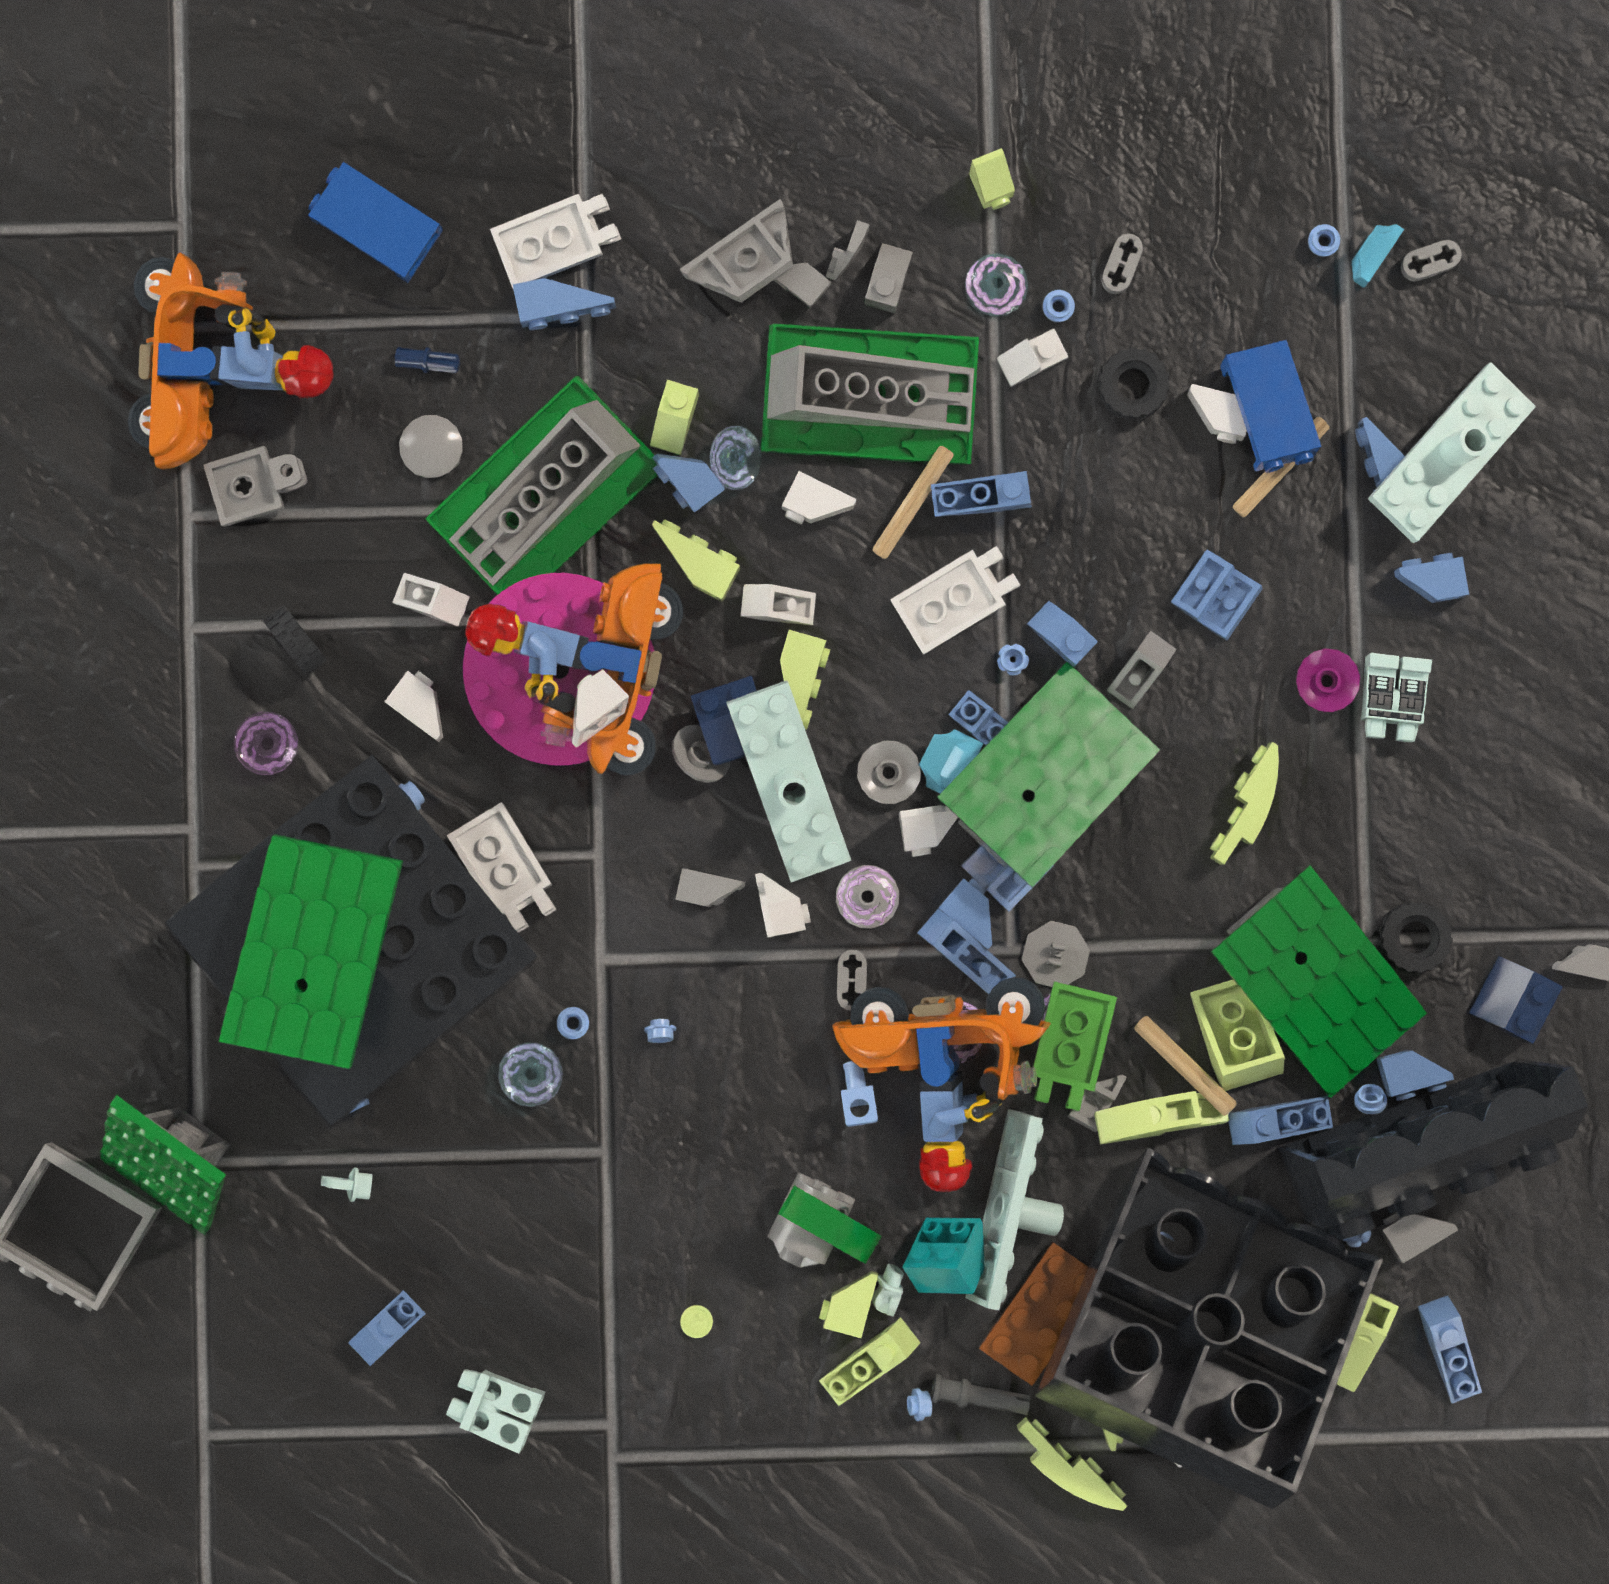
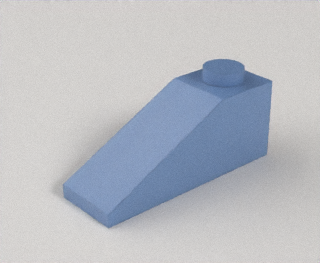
[918,909,1016,994]

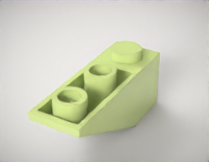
[652,520,740,602]
[780,630,830,729]
[1337,1293,1399,1392]
[819,1317,920,1406]

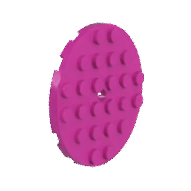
[463,573,654,765]

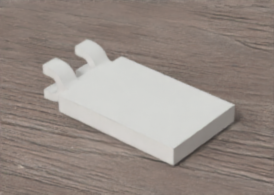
[490,194,621,288]
[890,546,1020,655]
[447,802,556,933]

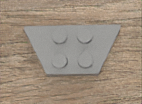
[680,199,793,303]

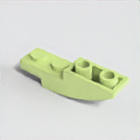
[1210,742,1279,865]
[1094,1091,1230,1144]
[1016,1417,1127,1511]

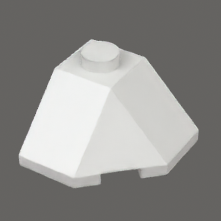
[898,805,958,857]
[755,873,811,938]

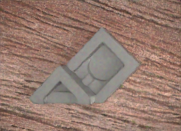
[826,220,869,281]
[774,263,831,309]
[675,868,745,907]
[1552,944,1609,982]
[1067,1075,1127,1132]

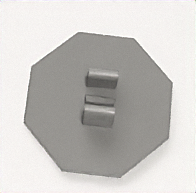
[1021,921,1090,987]

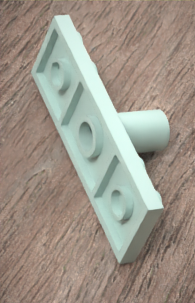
[1368,362,1536,543]
[726,680,851,882]
[965,1109,1064,1310]

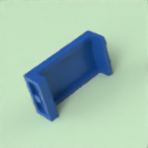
[308,162,443,283]
[1220,340,1322,473]

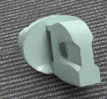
[321,1168,372,1202]
[872,1264,904,1316]

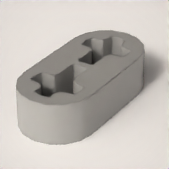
[1101,234,1143,294]
[1400,240,1462,281]
[837,950,867,1011]

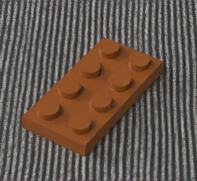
[979,1242,1088,1386]

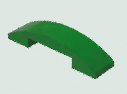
[778,1185,882,1264]

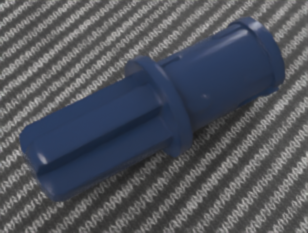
[395,347,460,373]

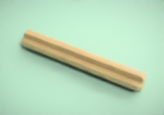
[1233,417,1329,517]
[872,446,954,559]
[1134,1016,1237,1116]

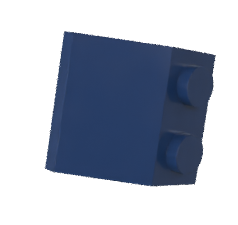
[691,676,757,766]
[1469,956,1563,1044]

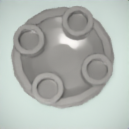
[399,415,463,478]

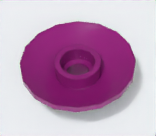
[1296,648,1360,712]

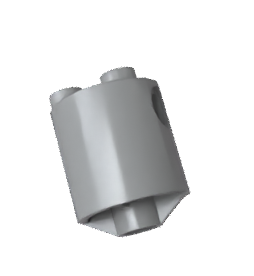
[767,1172,855,1268]

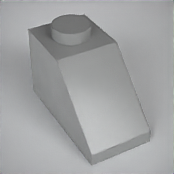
[865,243,913,314]
[1107,631,1177,709]
[1378,1211,1458,1263]

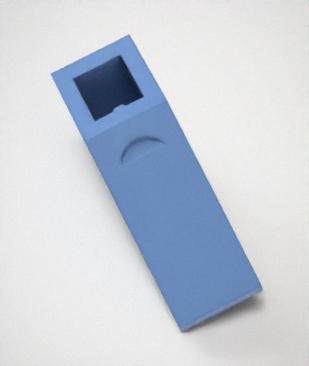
[513,278,616,330]
[1355,417,1405,492]
[931,471,1032,517]
[1228,1096,1333,1145]
[1417,1295,1482,1403]

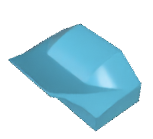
[1352,224,1404,288]
[919,729,984,794]

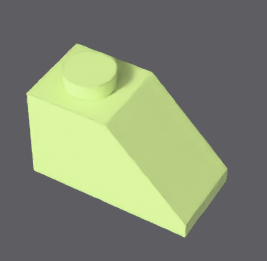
[969,148,1015,210]
[650,380,699,456]
[819,1271,878,1338]

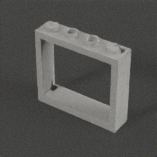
[0,1142,162,1312]

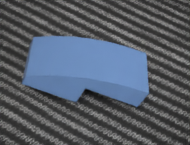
[948,690,1009,746]

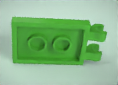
[1030,981,1117,1111]

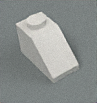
[1187,384,1247,444]
[782,471,856,524]
[392,573,469,626]
[741,584,816,625]
[572,669,629,748]
[385,671,443,742]

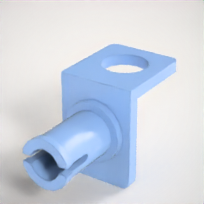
[841,1061,878,1127]

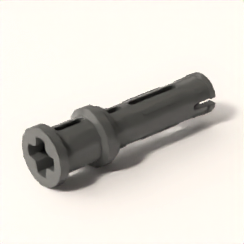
[931,1374,1031,1415]

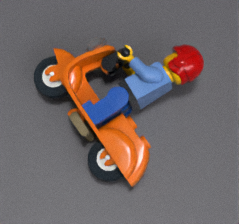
[128,252,334,470]
[466,564,683,775]
[832,977,1051,1192]

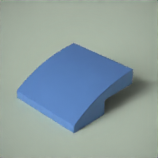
[1171,550,1263,641]
[960,845,1053,912]

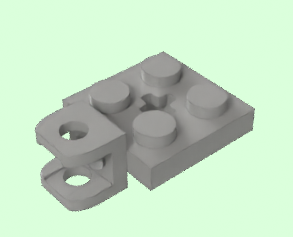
[203,446,308,527]

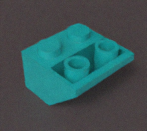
[902,1218,985,1294]

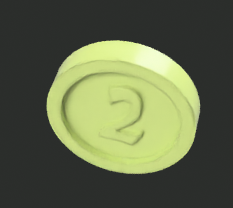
[680,1305,713,1338]

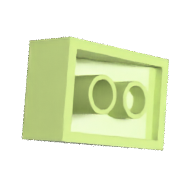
[1190,980,1285,1091]

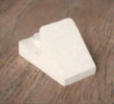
[997,329,1068,387]

